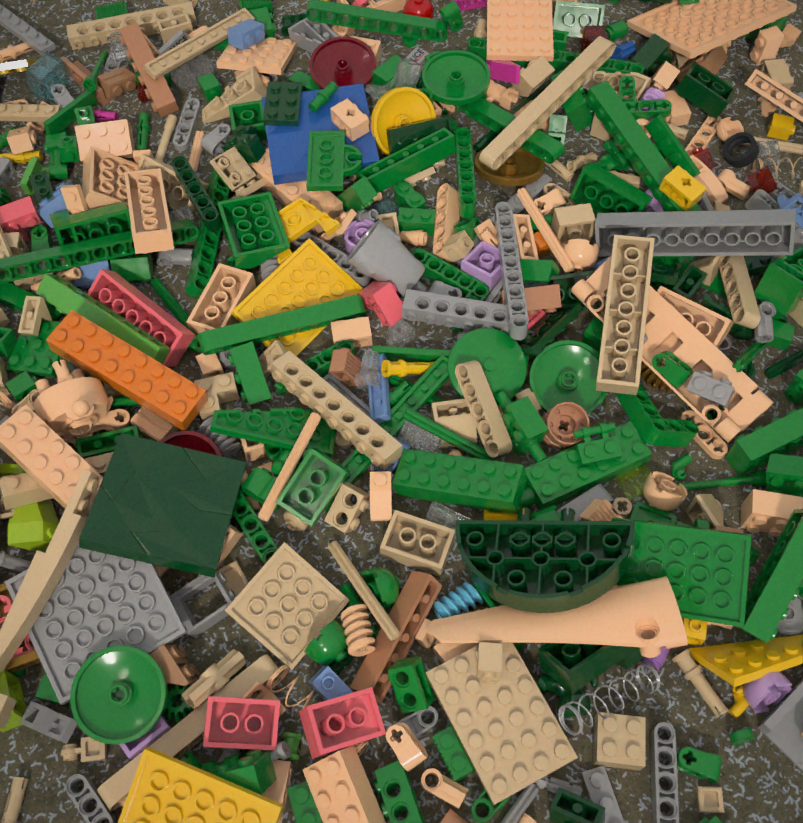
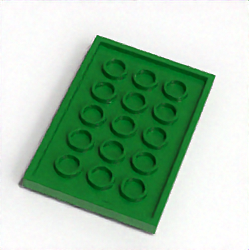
[612,517,752,627]

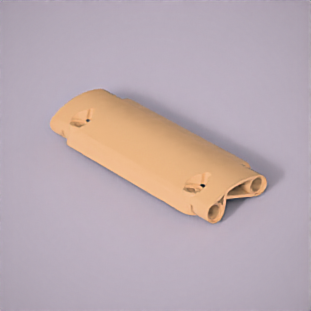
[571,256,774,443]

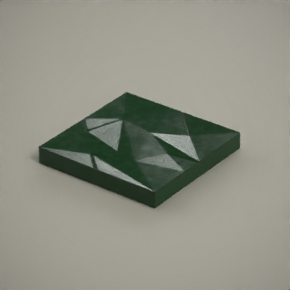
[79,433,246,578]

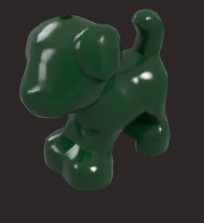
[537,673,599,718]

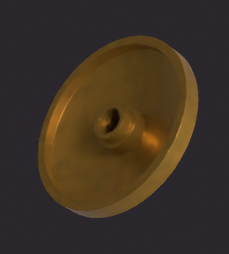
[474,147,545,186]

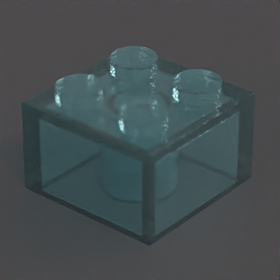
[25,51,68,102]

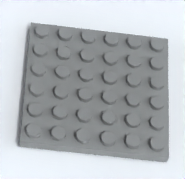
[5,543,188,704]

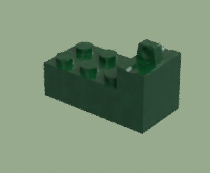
[538,643,643,695]

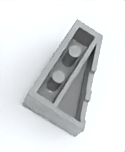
[288,17,339,53]

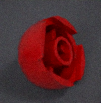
[403,0,434,19]

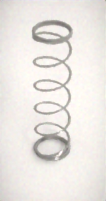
[558,663,660,736]

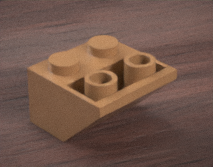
[150,644,199,686]

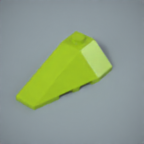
[8,472,59,552]

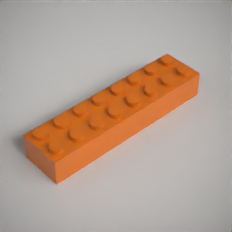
[46,310,208,431]

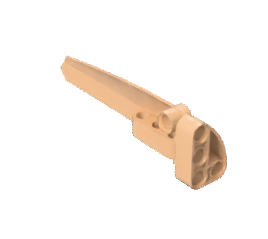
[425,576,688,658]

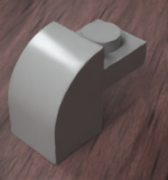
[19,701,77,744]

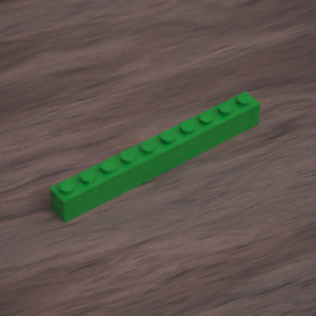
[586,81,702,212]

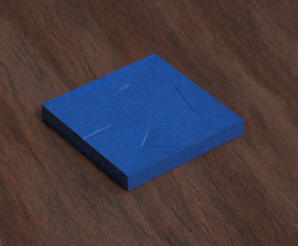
[261,84,379,185]

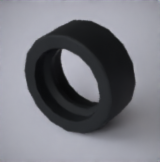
[722,132,759,168]

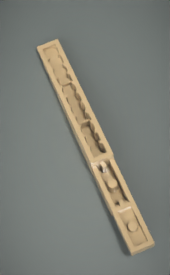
[0,469,99,674]

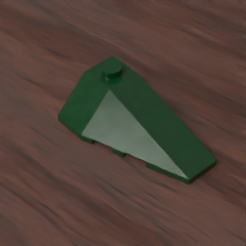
[523,271,597,310]

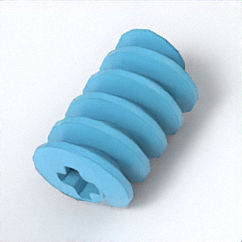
[434,582,483,619]

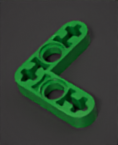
[619,76,672,119]

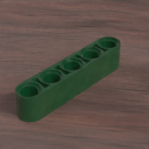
[171,156,222,232]

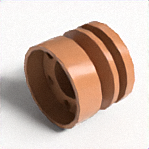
[542,402,589,449]

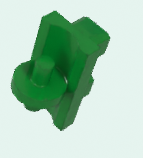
[74,105,96,126]

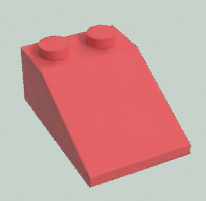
[299,687,386,759]

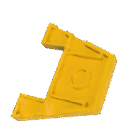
[277,197,342,265]

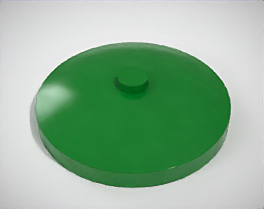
[422,50,490,105]
[447,328,527,406]
[529,340,607,415]
[70,645,168,744]

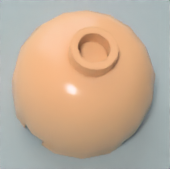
[562,239,599,273]
[643,471,688,511]

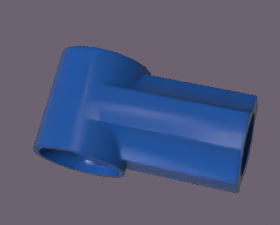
[610,41,637,60]

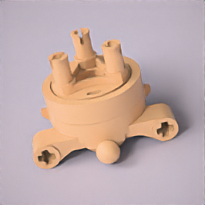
[33,360,130,448]

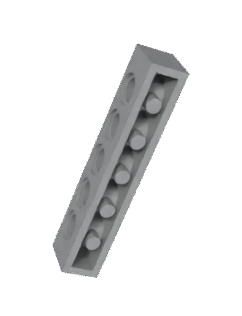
[402,289,510,336]

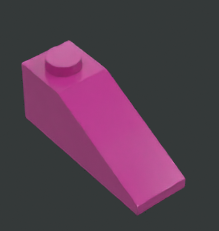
[486,60,520,84]

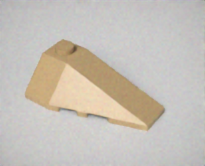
[137,154,209,217]

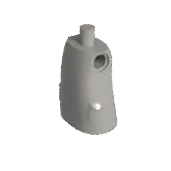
[346,220,427,298]

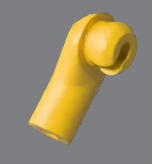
[728,684,749,719]

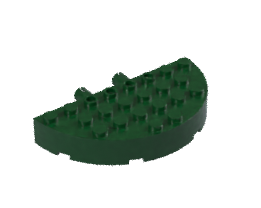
[455,508,636,613]

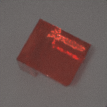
[747,166,778,193]

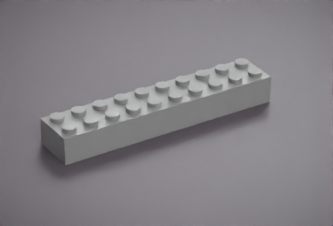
[595,209,796,257]

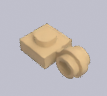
[61,737,107,763]

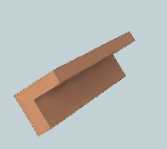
[60,56,117,106]

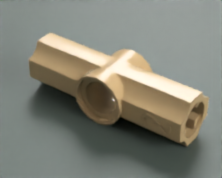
[182,649,246,710]

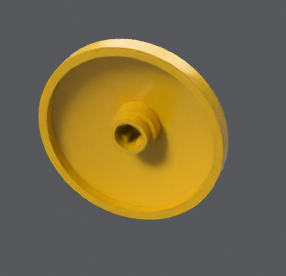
[371,87,436,156]

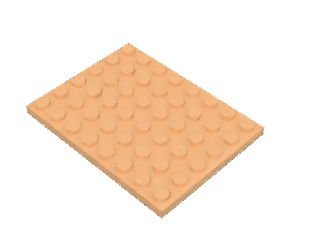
[627,0,797,59]

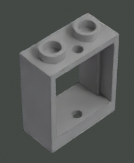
[170,571,236,638]

